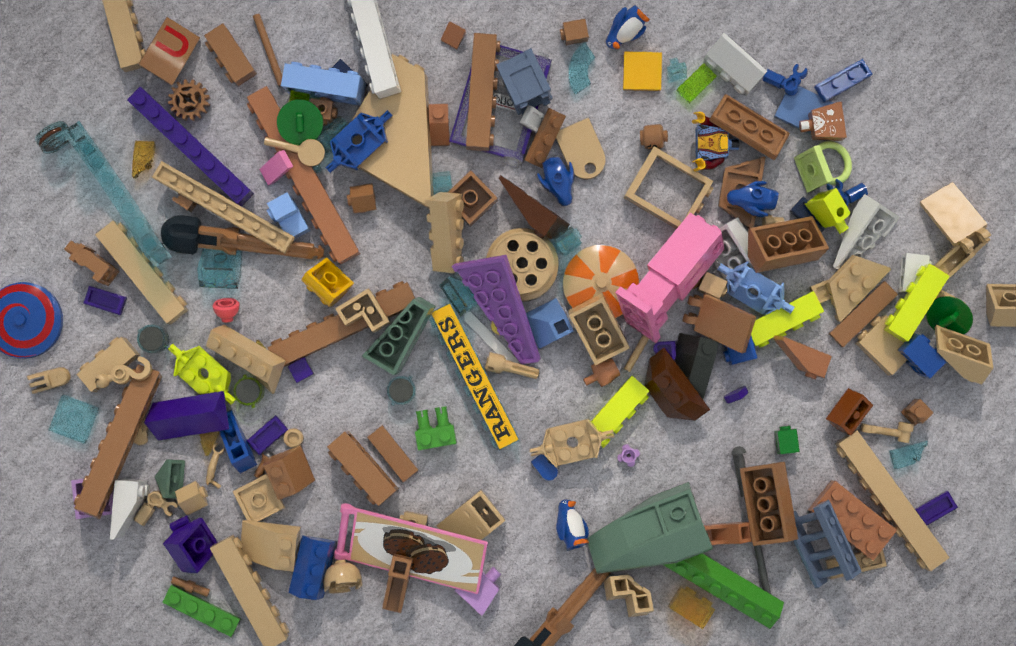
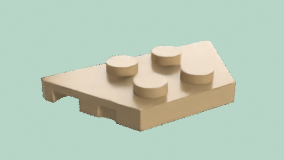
[826,255,891,322]

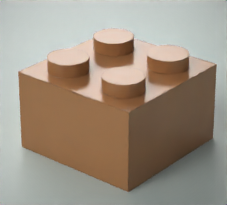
[447,170,498,227]

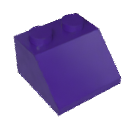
[163,518,218,573]

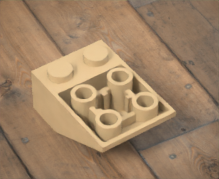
[436,489,505,540]

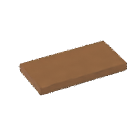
[709,94,790,160]

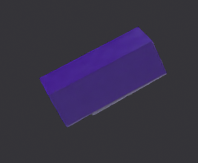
[144,391,229,441]

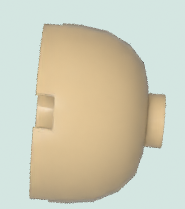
[323,560,362,594]

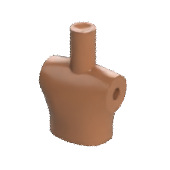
[583,358,620,387]

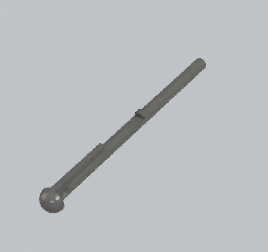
[732,446,771,594]

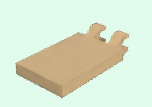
[920,182,991,254]

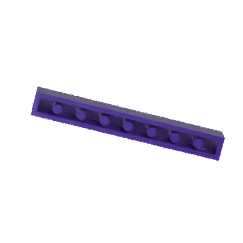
[127,87,254,207]

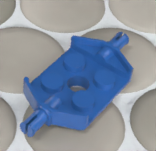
[325,110,393,173]

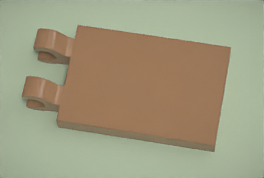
[682,294,756,353]

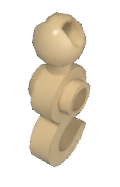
[95,356,152,388]

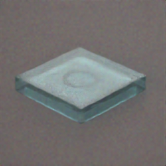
[48,394,99,444]

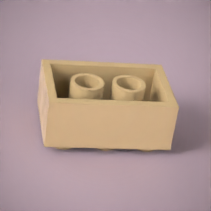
[568,293,630,365]

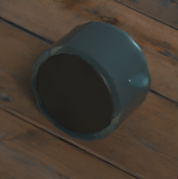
[137,324,169,354]
[387,375,416,406]

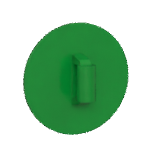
[277,99,323,145]
[926,296,973,335]

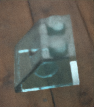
[197,248,242,289]

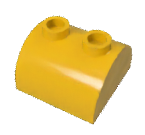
[301,257,354,307]

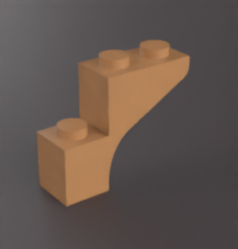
[382,554,414,613]

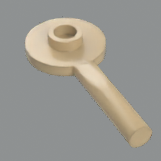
[264,137,325,166]

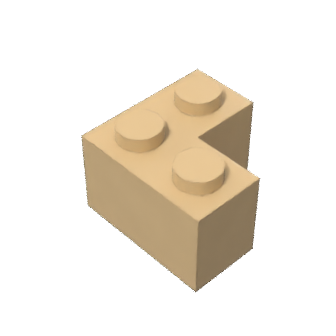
[335,288,390,333]

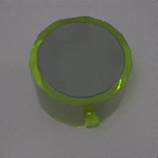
[233,374,265,408]

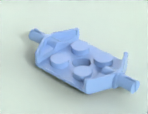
[717,261,795,315]

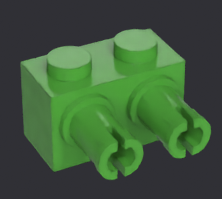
[415,406,457,450]

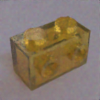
[668,586,715,629]

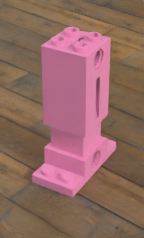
[615,213,724,343]

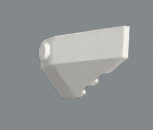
[833,194,899,269]

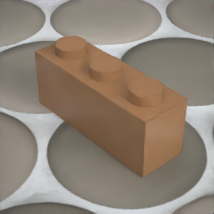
[204,23,257,86]

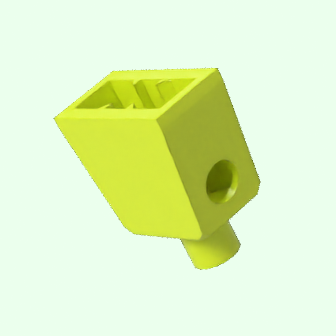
[805,188,850,234]

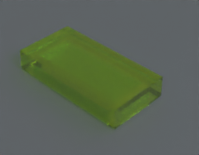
[676,63,717,104]

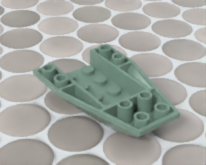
[587,482,713,574]

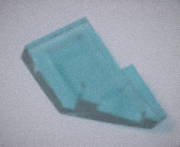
[889,441,928,469]

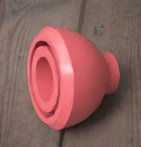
[212,298,240,323]

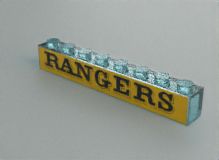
[429,303,520,451]

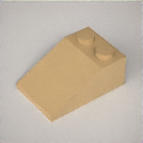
[935,325,993,385]
[241,520,301,572]

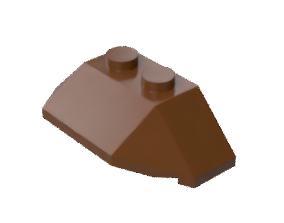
[644,348,710,421]

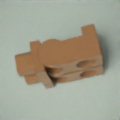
[64,240,120,286]

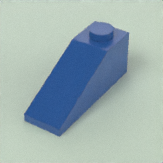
[219,410,257,474]

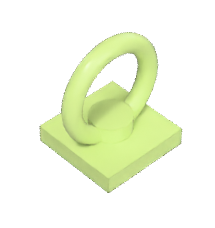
[794,141,852,193]

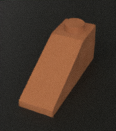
[774,336,832,380]

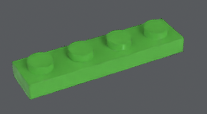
[162,584,241,637]

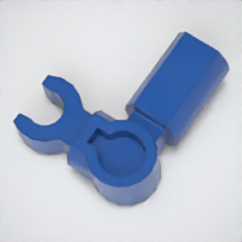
[763,64,808,96]
[826,179,868,207]

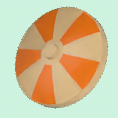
[563,245,639,318]

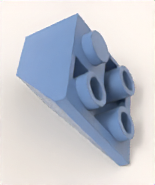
[526,298,574,349]

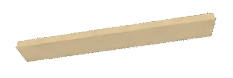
[152,161,295,254]

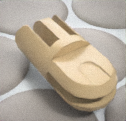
[27,367,71,394]

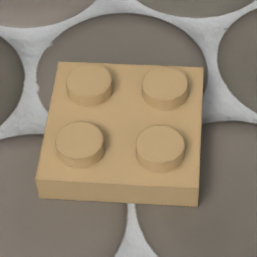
[232,474,285,522]

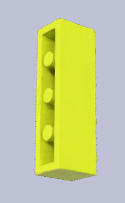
[884,263,949,342]
[751,291,824,348]
[591,376,649,448]

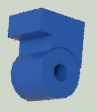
[531,454,558,481]

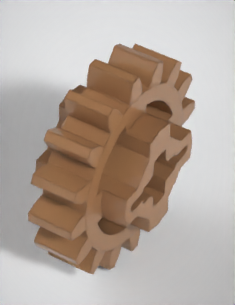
[168,79,211,121]

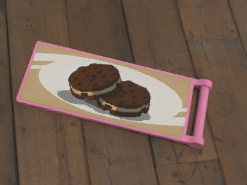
[334,503,488,594]

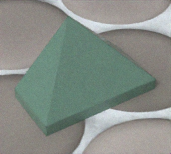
[155,459,185,499]

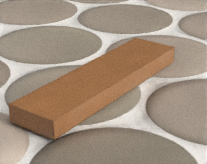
[829,281,898,347]

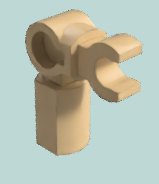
[133,491,179,526]

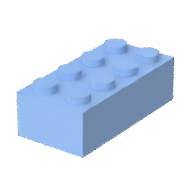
[281,62,366,106]

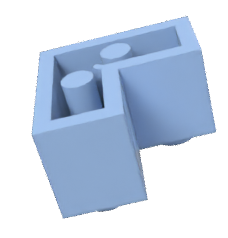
[267,192,311,240]

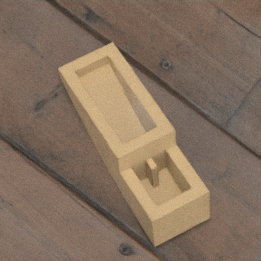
[934,234,989,279]

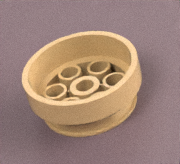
[486,228,558,302]

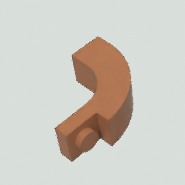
[704,522,752,545]

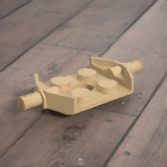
[530,419,615,467]

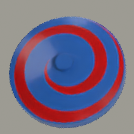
[0,282,63,359]

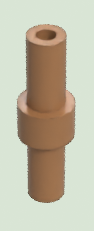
[171,576,210,597]

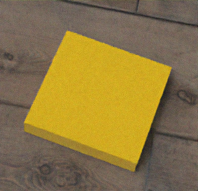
[623,51,662,91]

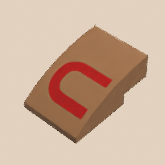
[138,17,200,86]

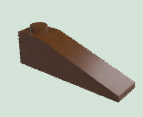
[499,175,570,240]

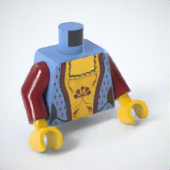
[692,111,739,172]

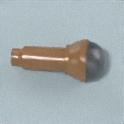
[254,451,275,478]

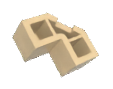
[603,575,654,617]

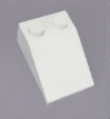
[110,479,150,540]

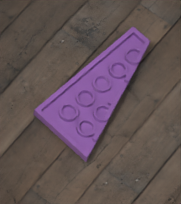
[452,255,541,364]

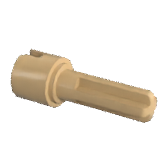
[485,352,539,379]

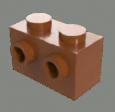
[826,388,873,436]

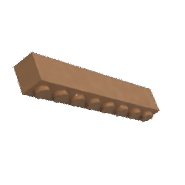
[267,281,415,367]
[74,364,162,519]

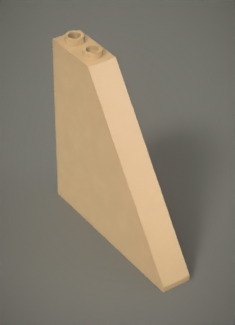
[351,54,434,209]

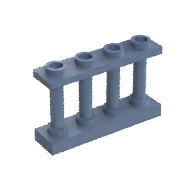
[793,500,862,588]

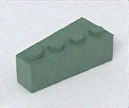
[362,297,436,375]

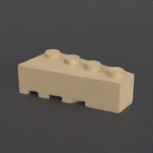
[425,192,464,273]

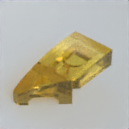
[132,140,156,179]

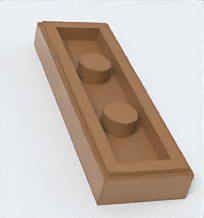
[367,425,418,482]

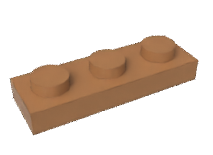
[524,108,566,168]

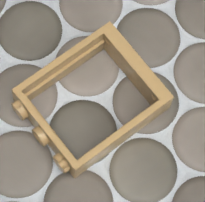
[624,146,713,229]

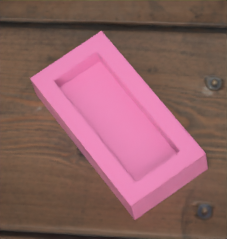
[259,150,293,186]

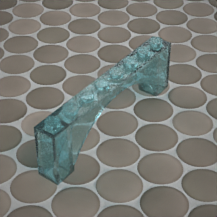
[63,121,172,267]

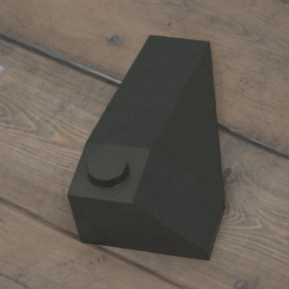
[676,333,719,399]

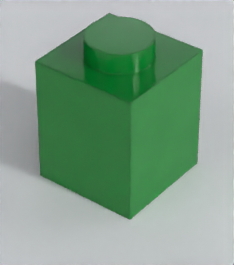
[774,425,800,454]

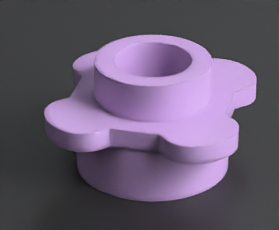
[617,444,640,467]

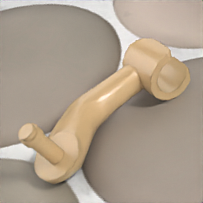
[206,443,225,489]

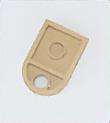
[556,118,605,180]

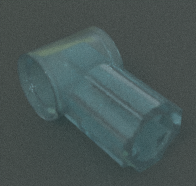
[316,116,349,155]

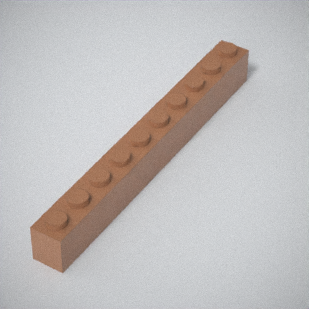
[247,86,361,265]

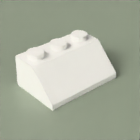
[704,33,767,96]
[714,217,754,281]

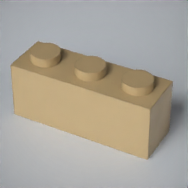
[76,337,140,392]

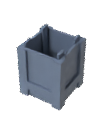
[496,48,553,115]

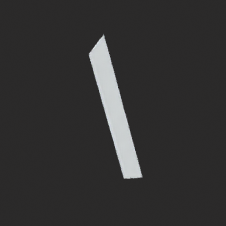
[464,305,520,364]

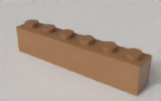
[466,33,500,151]

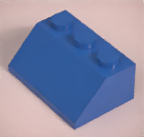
[288,535,337,600]

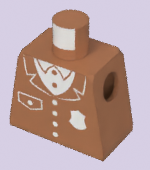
[799,101,847,141]

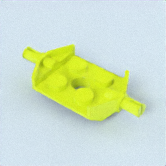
[168,344,236,405]

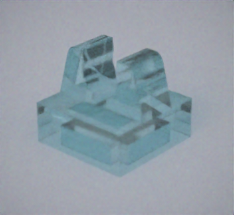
[666,57,687,83]

